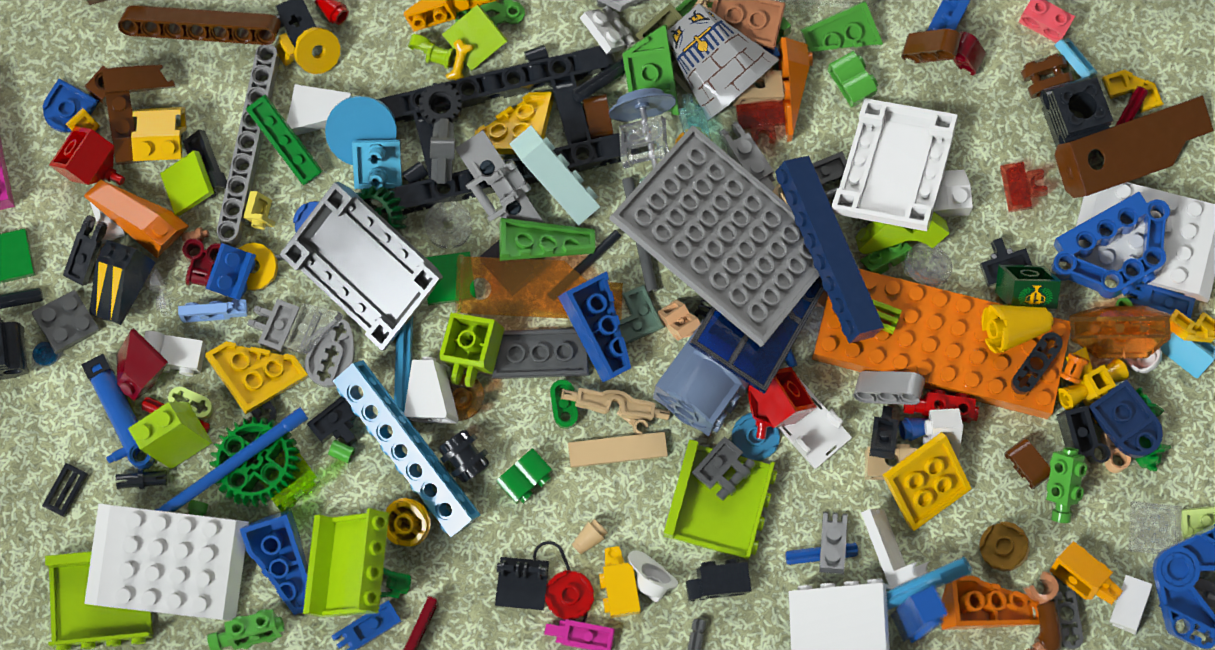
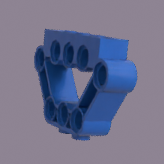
[1051,192,1170,299]

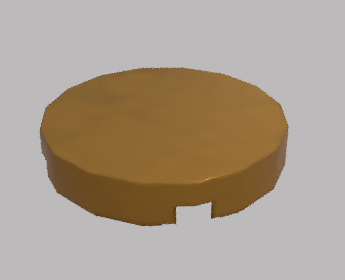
[979,522,1030,572]

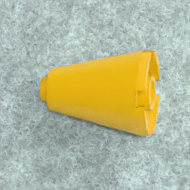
[982,304,1054,353]

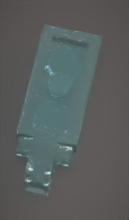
[679,93,712,141]

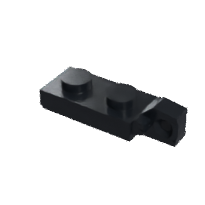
[869,406,899,459]

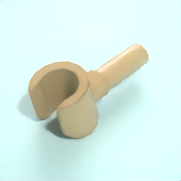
[617,410,648,435]

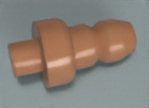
[181,227,209,242]

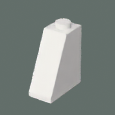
[287,84,351,135]
[404,357,458,423]

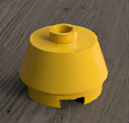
[385,498,430,547]

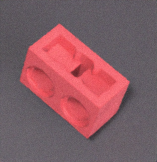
[1018,0,1075,43]

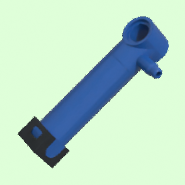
[81,354,155,470]

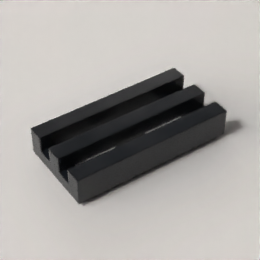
[42,463,88,518]

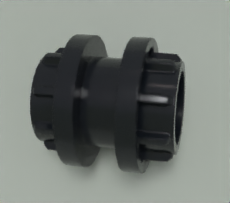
[439,430,489,482]

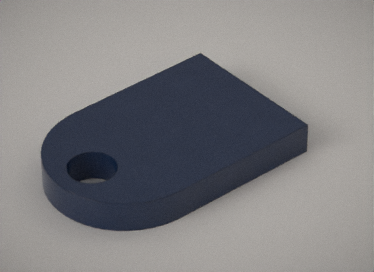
[1088,379,1163,458]

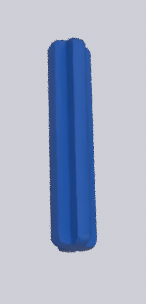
[785,543,858,565]

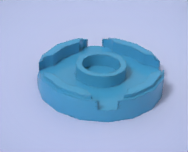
[732,413,780,461]

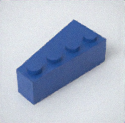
[558,271,631,382]

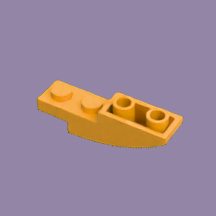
[404,0,497,31]

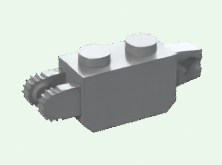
[719,121,775,191]

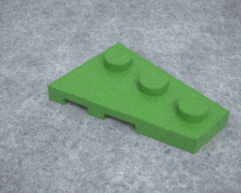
[800,1,883,52]

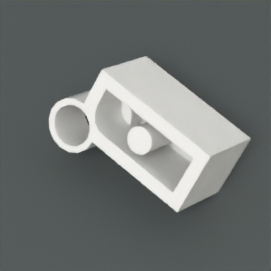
[144,331,206,376]

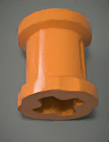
[1060,353,1089,384]

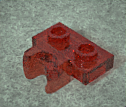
[735,100,786,145]
[1000,162,1048,212]

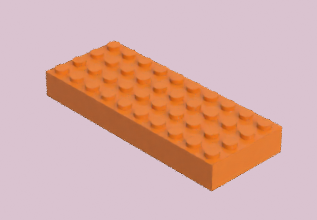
[812,269,1072,419]

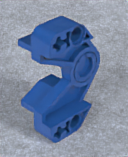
[1152,524,1215,649]

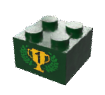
[995,265,1061,310]

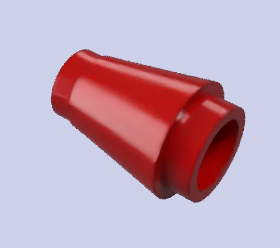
[314,0,349,25]

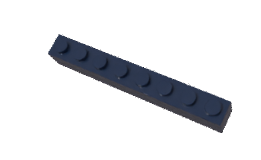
[775,156,884,343]

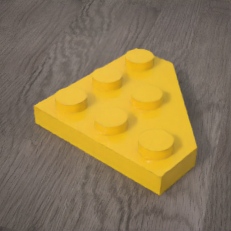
[475,92,554,154]
[205,341,308,414]

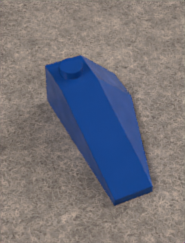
[240,509,308,615]

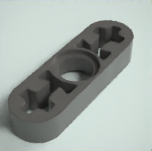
[1052,579,1084,650]

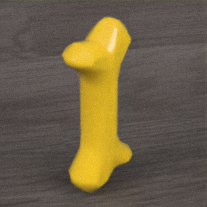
[445,39,473,80]

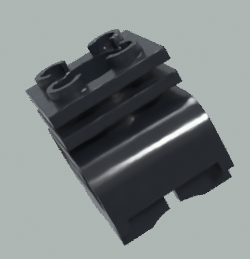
[1039,77,1114,150]
[0,318,29,380]

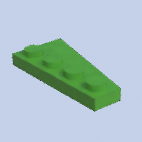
[499,218,595,261]

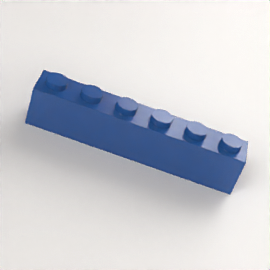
[890,585,948,644]

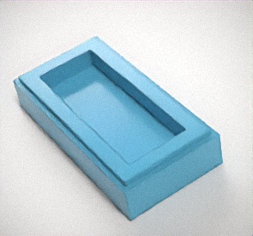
[1054,38,1097,79]

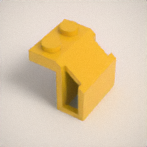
[131,107,186,161]

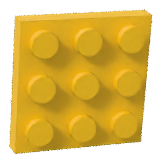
[883,432,972,531]

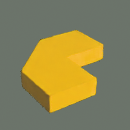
[1102,69,1164,113]
[1164,309,1215,343]

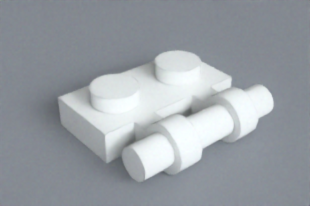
[580,5,636,54]

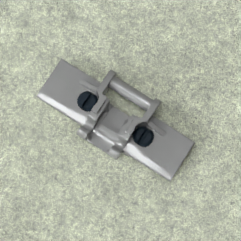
[455,130,544,223]

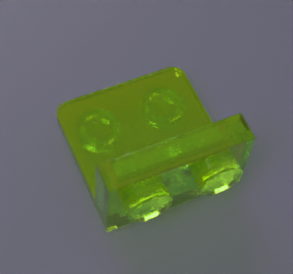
[258,446,321,512]

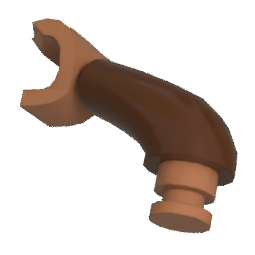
[1023,571,1063,650]

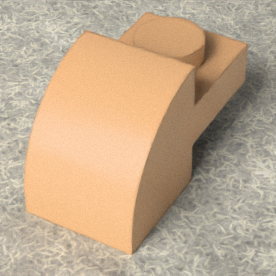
[657,299,700,341]

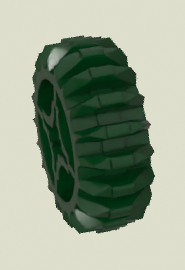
[356,186,407,236]

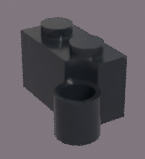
[1056,405,1111,465]
[685,559,752,602]

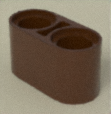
[583,94,613,140]
[1004,438,1051,489]

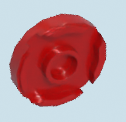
[545,571,594,620]

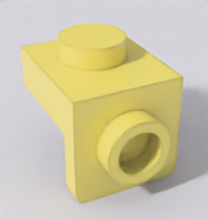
[243,191,276,230]

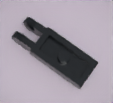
[63,215,107,286]

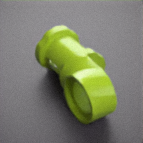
[408,34,454,69]

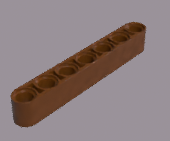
[118,5,281,45]

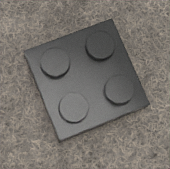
[32,290,99,354]

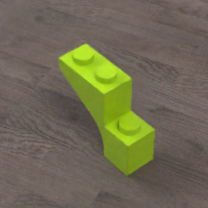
[855,212,950,254]

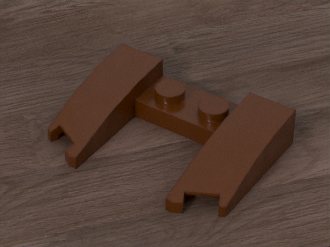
[102,65,183,165]

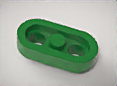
[550,380,578,429]

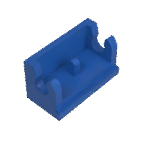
[927,0,970,31]

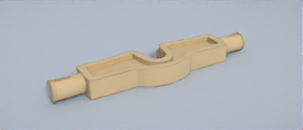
[561,388,670,421]

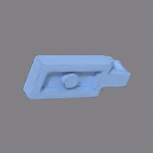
[178,299,248,323]

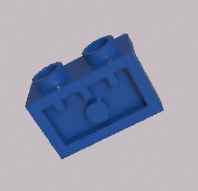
[205,243,256,300]

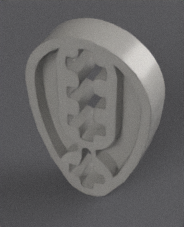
[305,319,355,388]

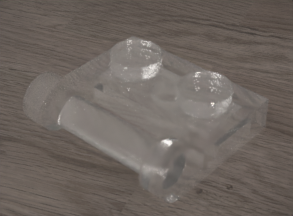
[619,116,670,168]

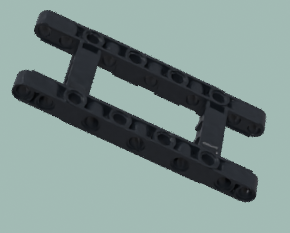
[376,46,642,215]

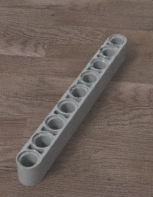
[217,44,280,247]

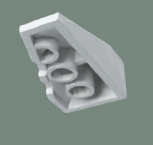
[934,170,973,217]

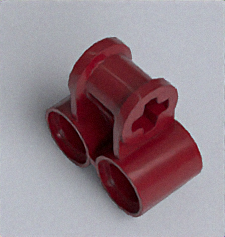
[182,238,221,287]

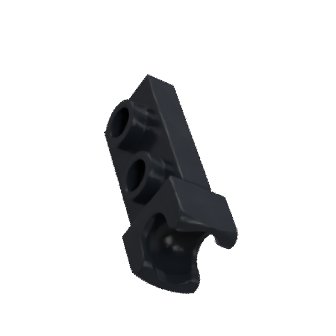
[182,130,227,198]

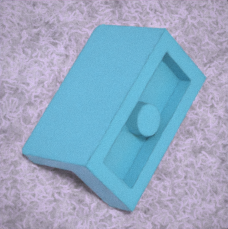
[1161,332,1215,378]

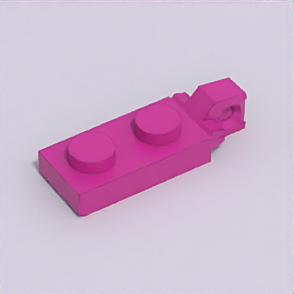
[544,620,615,650]

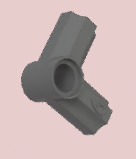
[430,118,455,184]

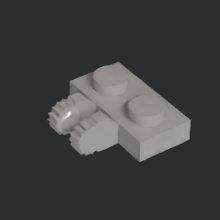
[247,299,301,353]

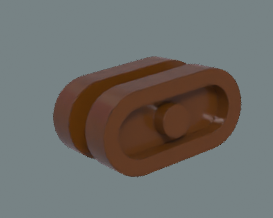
[1021,54,1074,99]

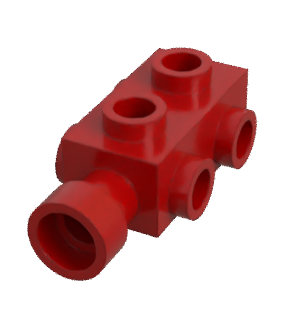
[903,390,979,423]

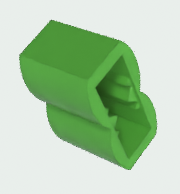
[827,51,878,108]

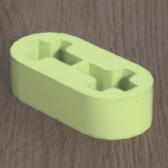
[168,387,213,420]

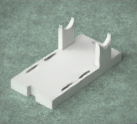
[778,365,852,470]
[861,509,930,607]

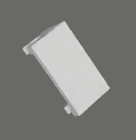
[1110,575,1153,635]

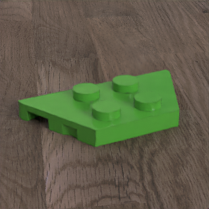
[622,24,680,115]

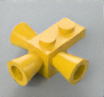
[1057,347,1129,424]

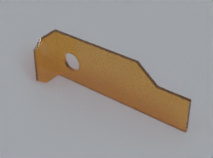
[455,254,623,320]

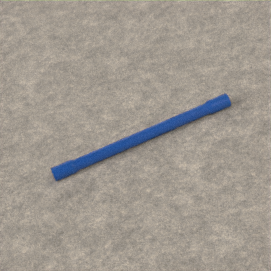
[154,407,309,513]

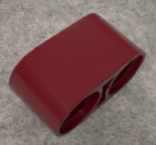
[953,31,987,76]

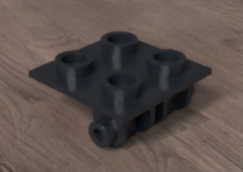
[495,557,549,611]

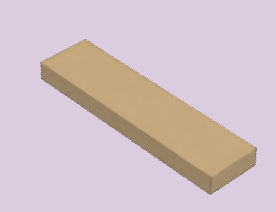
[568,432,668,468]

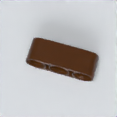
[901,29,962,64]

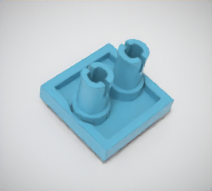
[352,140,402,190]

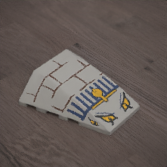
[668,3,779,121]

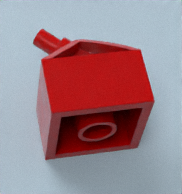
[49,126,125,186]
[748,367,817,439]

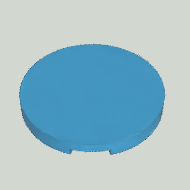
[325,95,397,165]

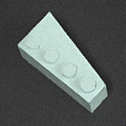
[509,125,600,225]

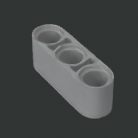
[853,371,925,405]

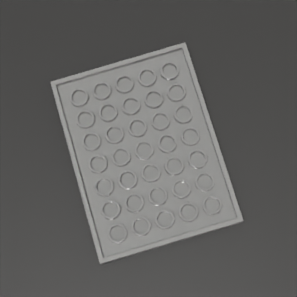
[609,125,820,347]

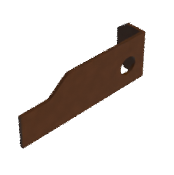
[1054,95,1214,198]

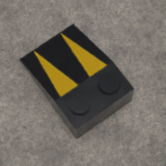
[89,240,156,325]

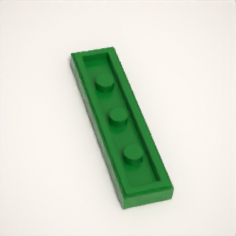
[246,94,323,185]

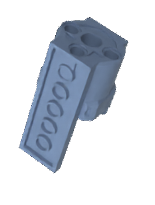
[653,310,757,436]

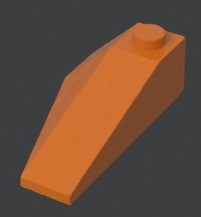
[778,37,813,142]
[84,180,189,258]
[941,576,1039,630]

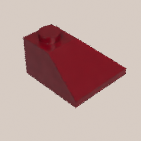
[117,328,168,401]

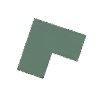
[619,285,664,344]

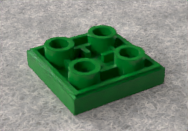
[0,228,35,284]
[426,251,476,306]

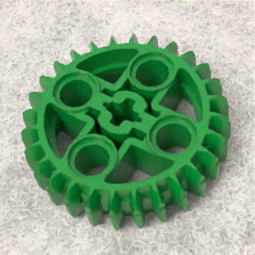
[209,417,301,508]

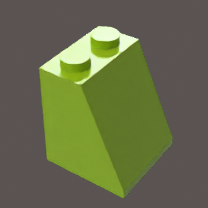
[128,402,213,469]

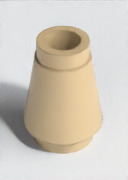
[571,518,608,555]

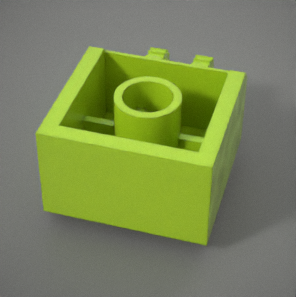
[440,312,505,387]

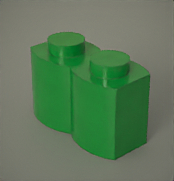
[496,448,553,505]

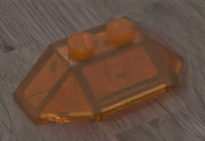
[1069,306,1171,359]

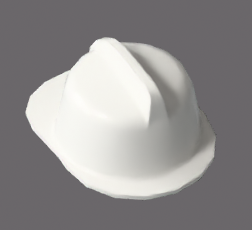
[628,551,678,602]

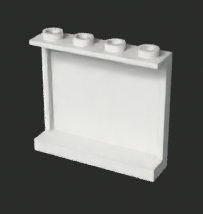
[789,579,892,650]

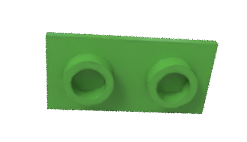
[860,242,912,274]

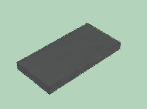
[492,328,589,379]

